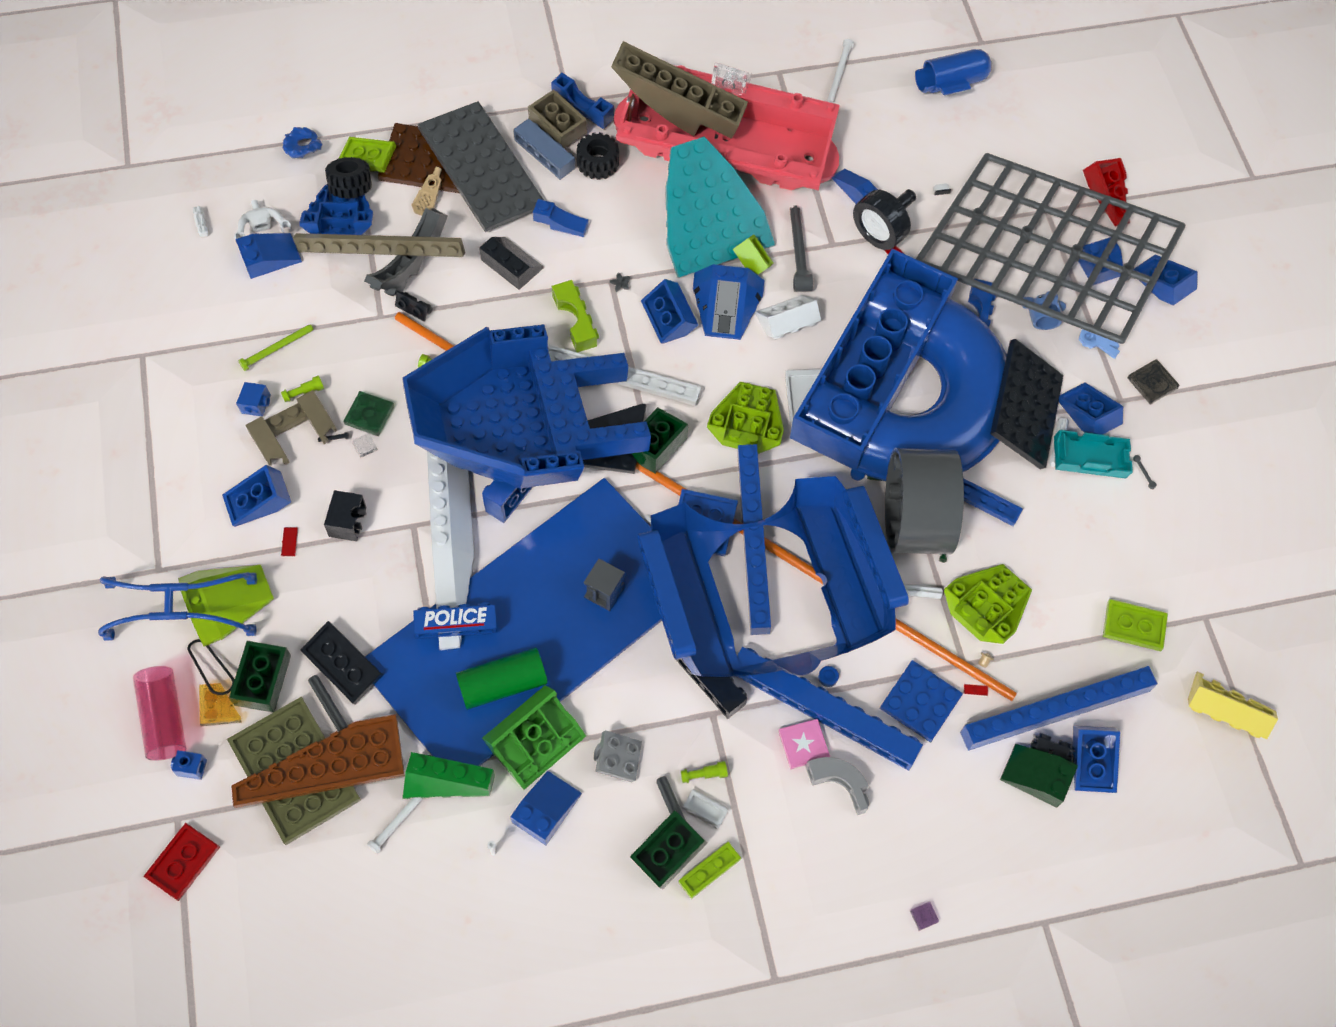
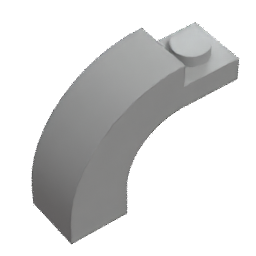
[805,757,869,816]

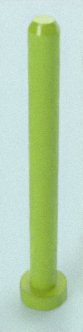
[238,325,313,371]

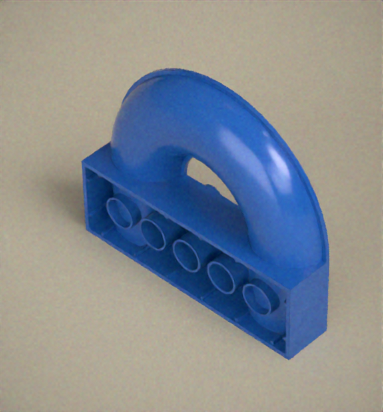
[790,249,1007,481]

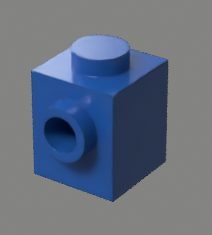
[171,750,207,780]

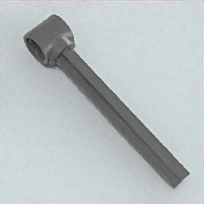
[790,205,813,292]

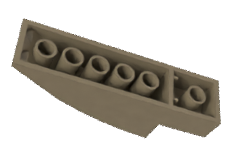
[611,41,748,139]

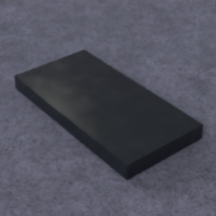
[300,621,383,705]

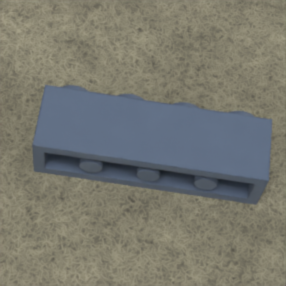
[513,118,575,180]

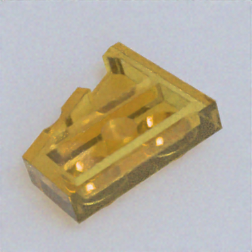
[199,683,242,726]

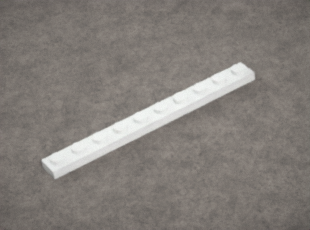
[548,345,701,406]

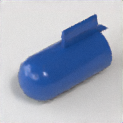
[915,49,992,95]

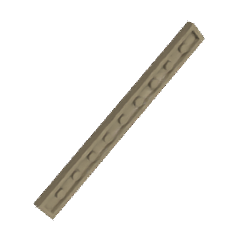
[293,233,465,257]

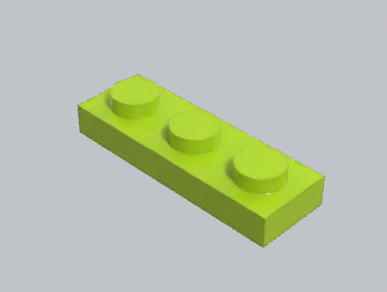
[678,842,742,899]

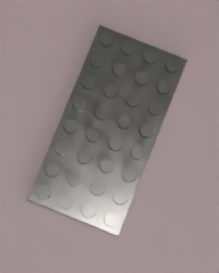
[418,101,544,232]

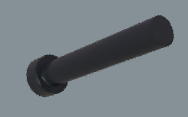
[318,432,349,442]

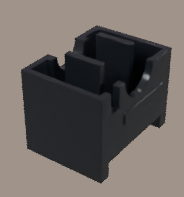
[324,490,367,542]

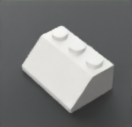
[755,294,821,339]

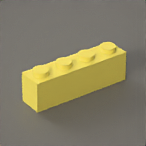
[1188,671,1278,739]

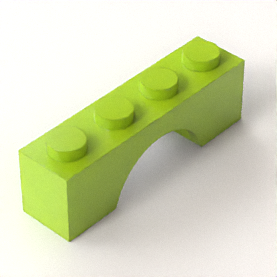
[552,280,599,353]

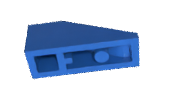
[831,169,878,204]

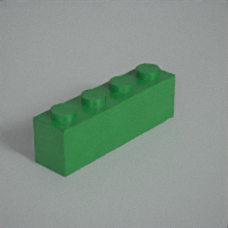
[402,752,495,799]

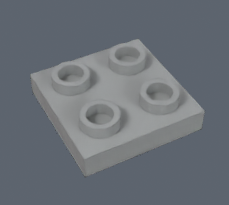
[593,730,642,782]

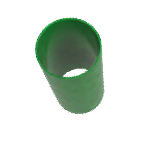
[456,647,548,710]

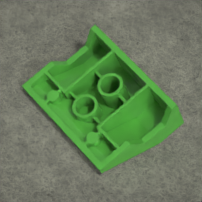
[482,685,586,790]

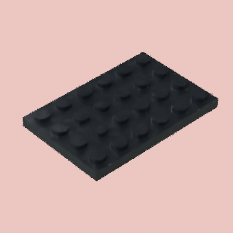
[990,338,1064,470]

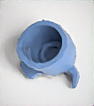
[1022,291,1066,330]

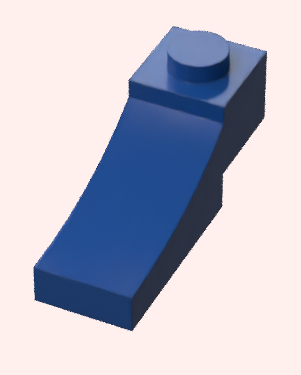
[533,199,589,237]

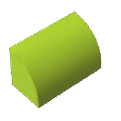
[733,234,774,275]

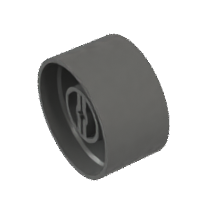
[885,448,964,555]

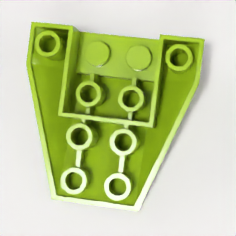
[707,382,784,454]
[944,564,1032,644]
[178,565,274,647]

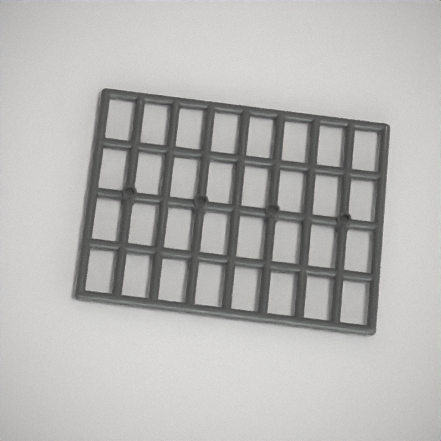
[916,153,1186,344]

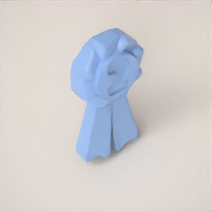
[1079,329,1120,359]

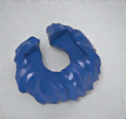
[282,127,323,159]

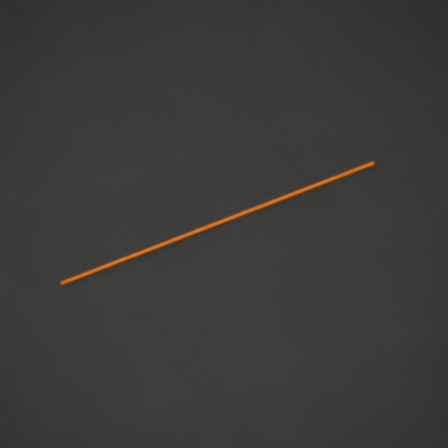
[395,312,1017,701]

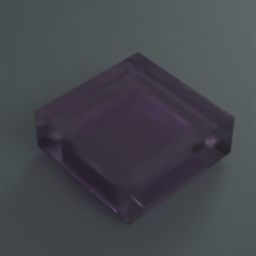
[910,902,939,931]

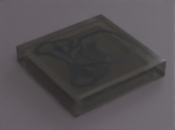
[1127,359,1180,405]

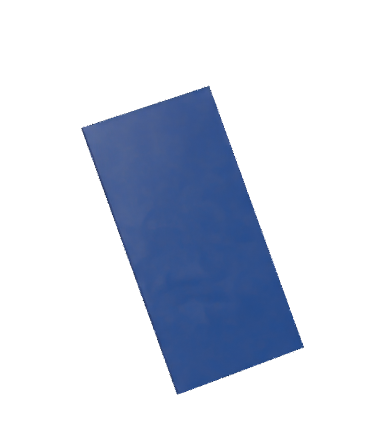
[365,478,662,766]

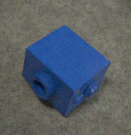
[236,382,271,416]

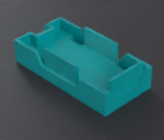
[1054,430,1133,479]

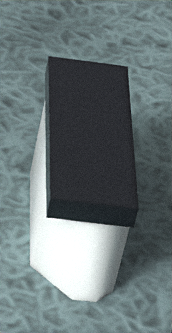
[933,183,951,196]

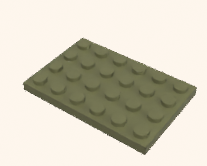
[227,696,361,846]

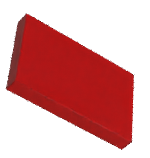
[143,823,220,902]

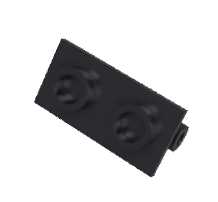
[395,291,433,322]
[1030,733,1076,761]

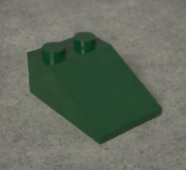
[1000,744,1078,808]

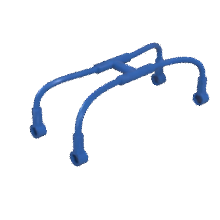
[98,572,257,641]

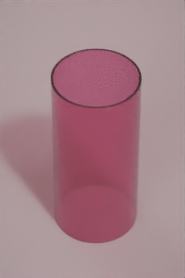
[133,666,187,761]

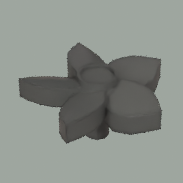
[610,272,630,292]

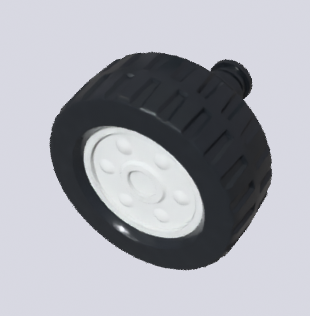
[853,189,916,250]

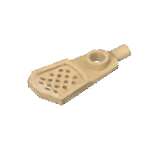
[412,167,442,216]

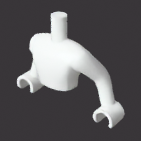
[234,200,292,244]

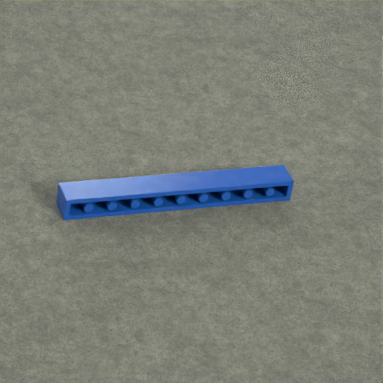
[737,444,771,635]
[736,647,923,771]
[960,666,1158,751]

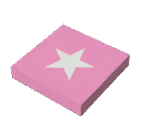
[778,719,830,769]

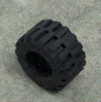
[576,132,619,180]
[325,157,372,199]

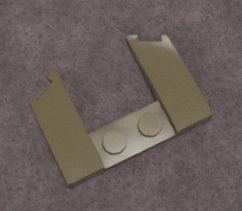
[245,390,337,466]

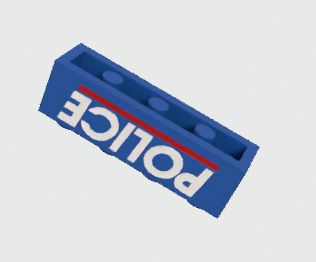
[413,603,497,639]

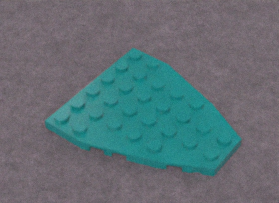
[665,137,775,278]

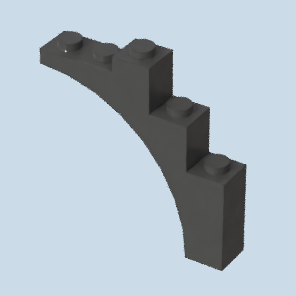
[364,208,448,296]

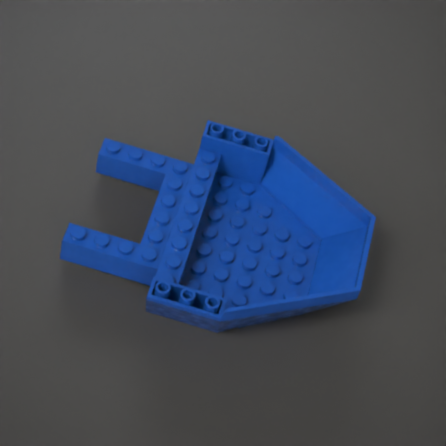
[402,324,651,489]

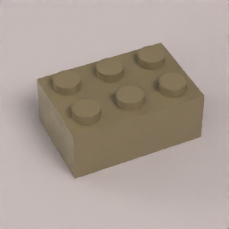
[528,89,587,149]

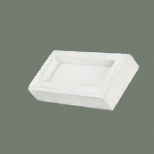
[682,789,729,829]

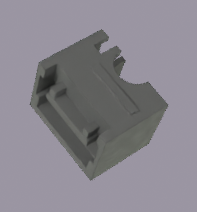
[583,559,625,611]

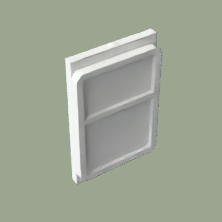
[785,369,821,423]

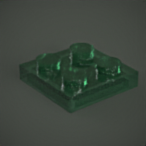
[343,391,394,437]

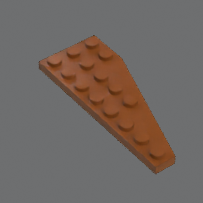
[231,714,405,808]

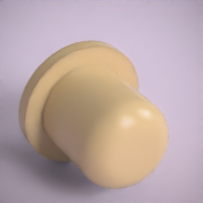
[978,652,994,668]

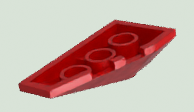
[1083,158,1130,227]

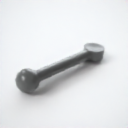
[1133,455,1157,489]

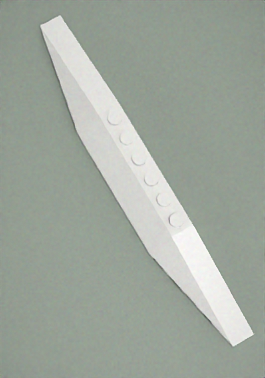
[427,451,474,650]

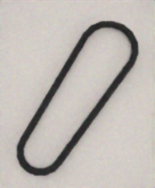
[187,639,235,695]

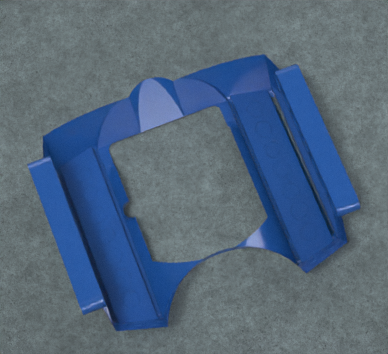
[637,476,909,677]

